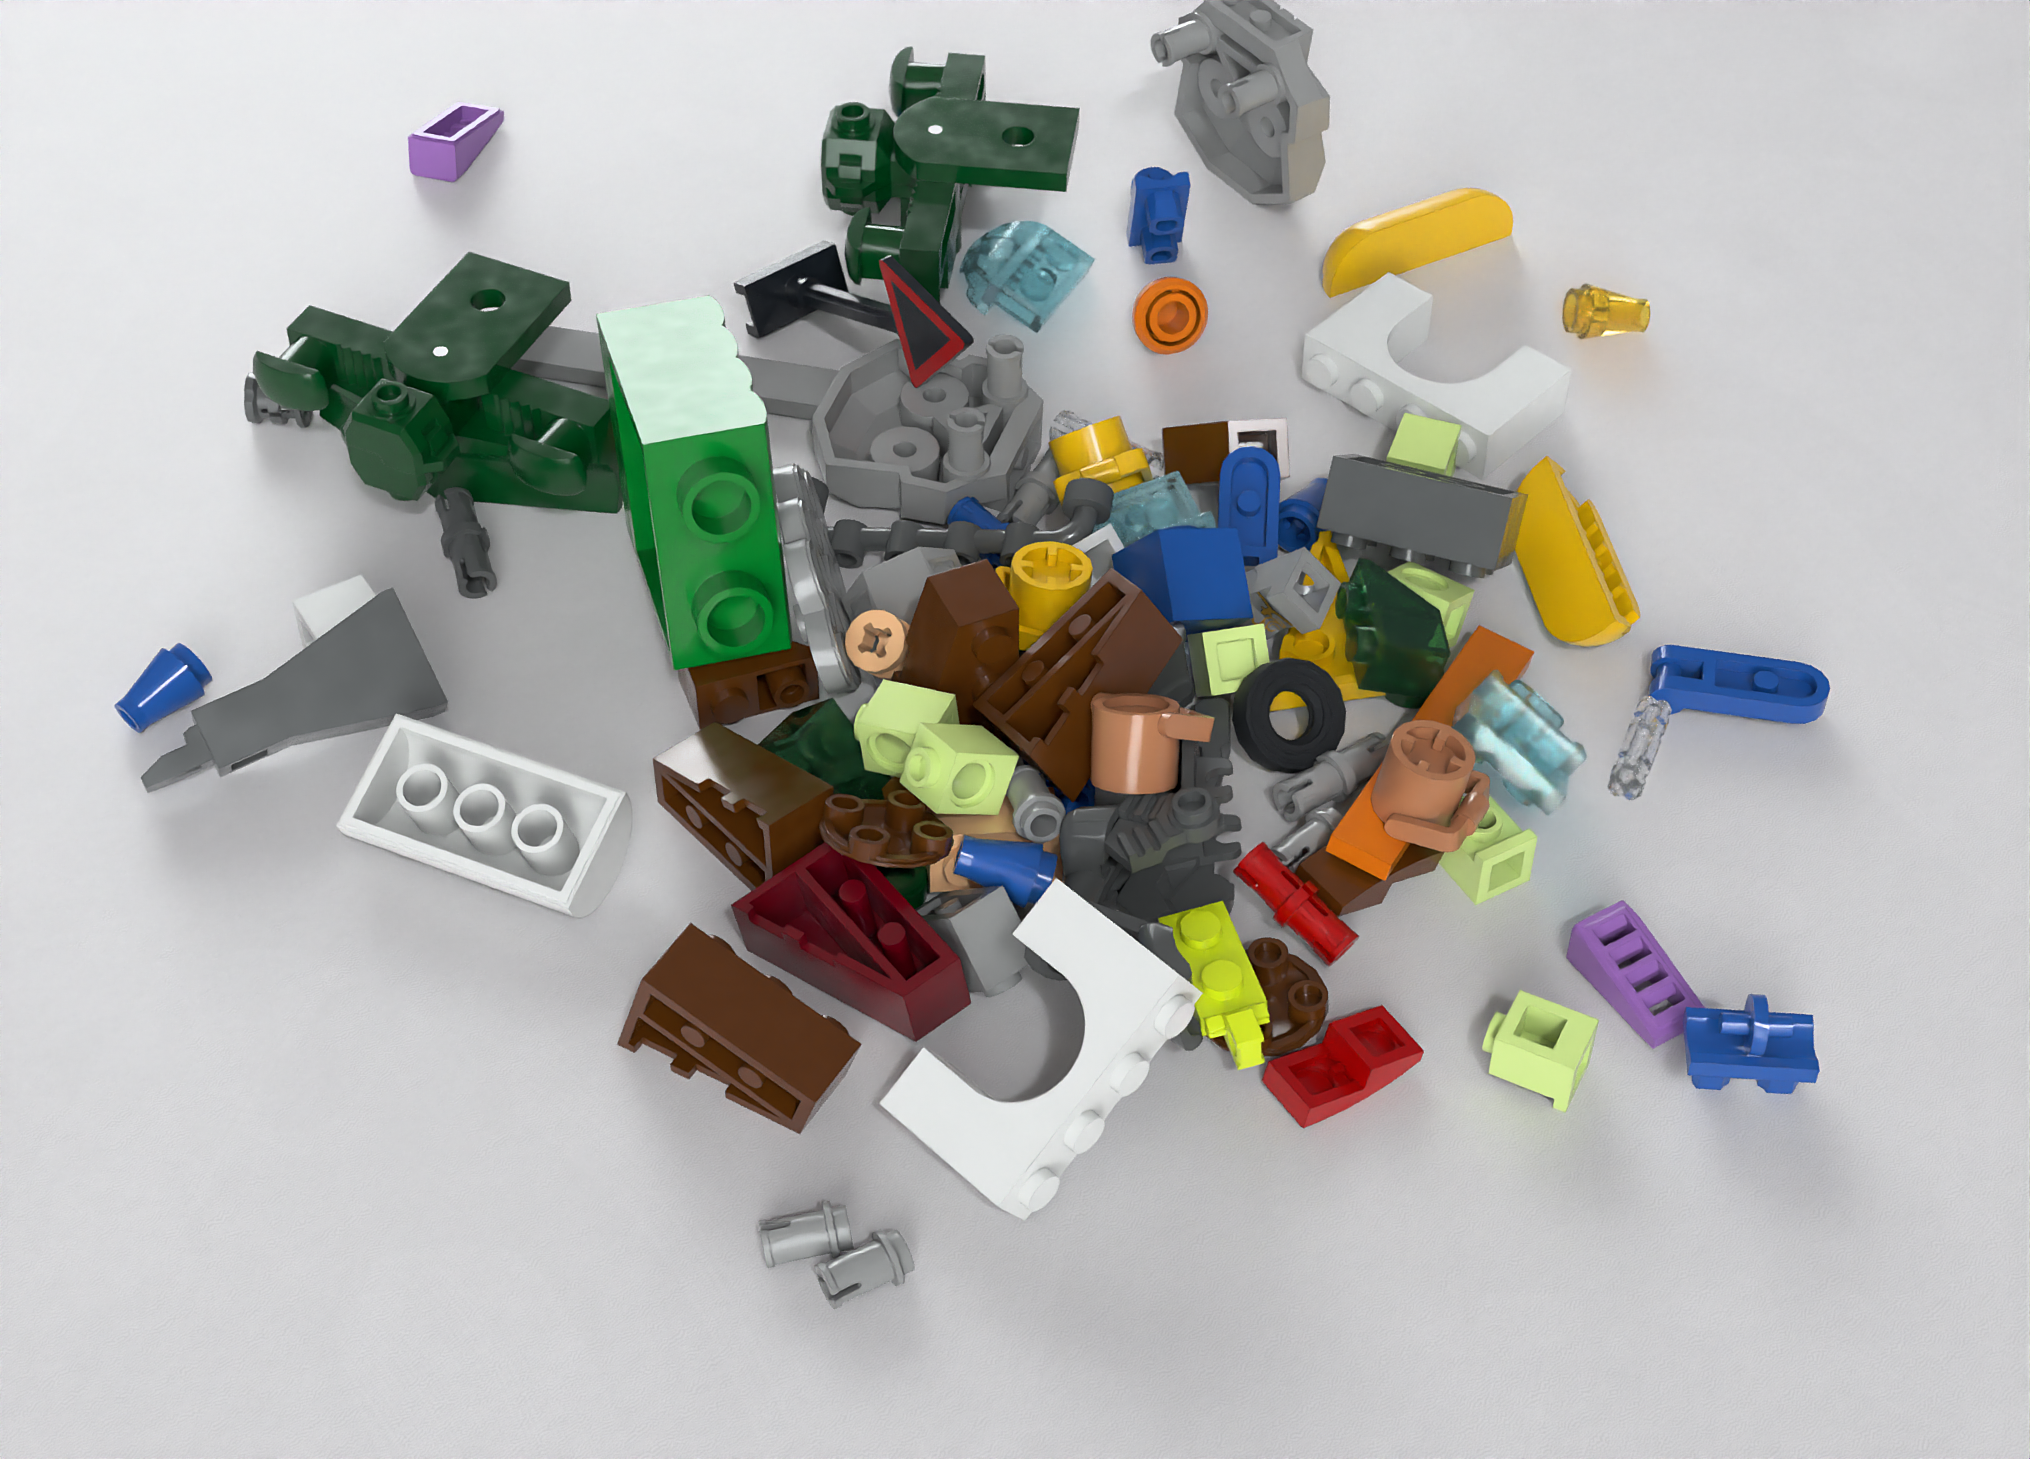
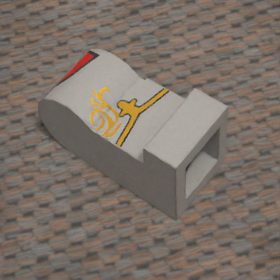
[1236,547,1341,640]

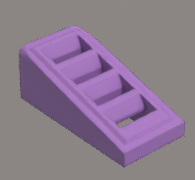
[408,101,504,182]
[1566,900,1705,1049]

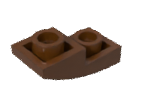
[1295,843,1444,917]

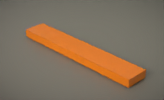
[1325,625,1535,881]

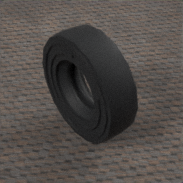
[1232,658,1346,773]

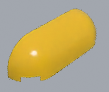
[1322,188,1513,298]
[1515,456,1641,647]

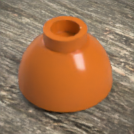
[1132,277,1208,355]

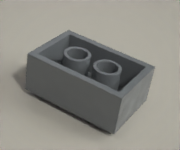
[1316,454,1528,578]

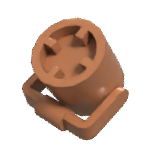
[1090,692,1215,794]
[1370,720,1490,852]

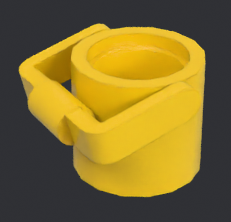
[1048,416,1153,506]
[995,541,1093,651]

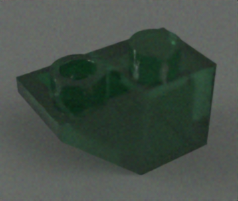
[1335,558,1451,698]
[757,697,892,800]

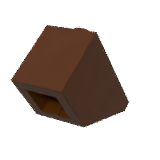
[1161,418,1290,487]
[678,641,820,730]

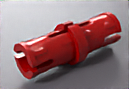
[1233,842,1359,967]

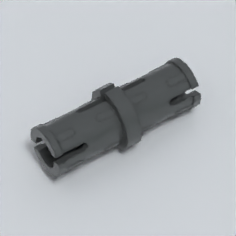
[434,487,497,599]

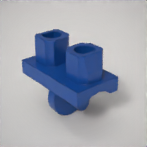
[1126,167,1191,265]
[1683,994,1820,1094]

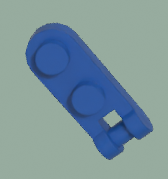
[1217,446,1281,566]
[1648,645,1830,724]

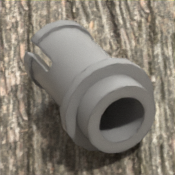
[1006,765,1066,843]
[1270,807,1343,873]
[759,1201,854,1268]
[815,1229,915,1309]

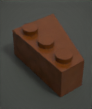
[891,559,1019,747]
[972,568,1183,803]
[653,722,834,891]
[617,922,862,1134]

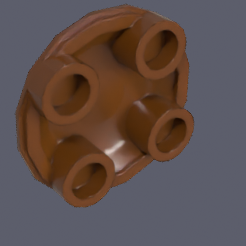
[819,790,954,868]
[1206,937,1328,1057]

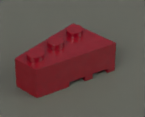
[731,842,971,1042]

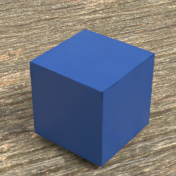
[1111,525,1253,642]

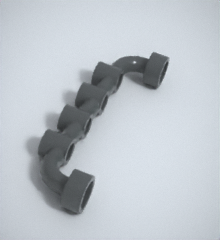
[778,477,1114,569]

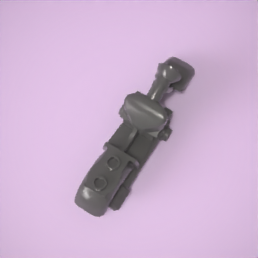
[1024,622,1242,1051]

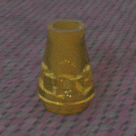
[1562,283,1650,339]

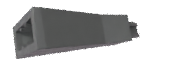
[141,587,448,793]

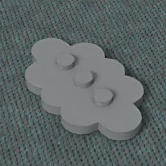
[773,463,861,694]

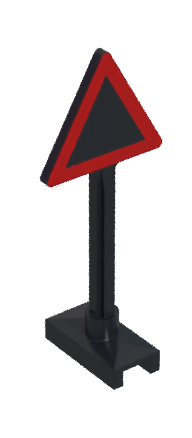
[733,241,974,388]

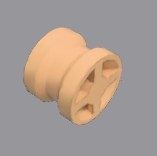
[845,609,910,680]

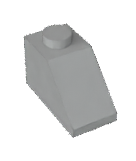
[915,885,1029,997]

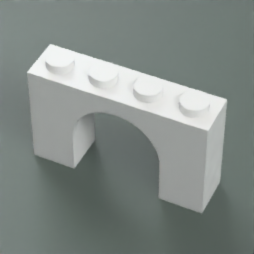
[1301,272,1572,480]
[879,878,1203,1221]

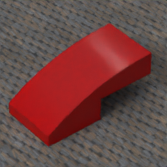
[1262,1005,1424,1128]

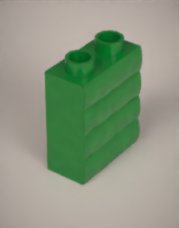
[596,295,793,670]

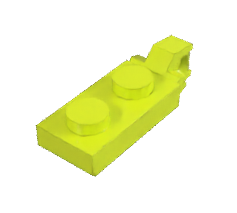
[1158,901,1270,1070]

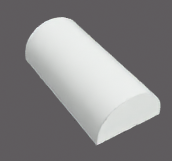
[336,713,632,918]

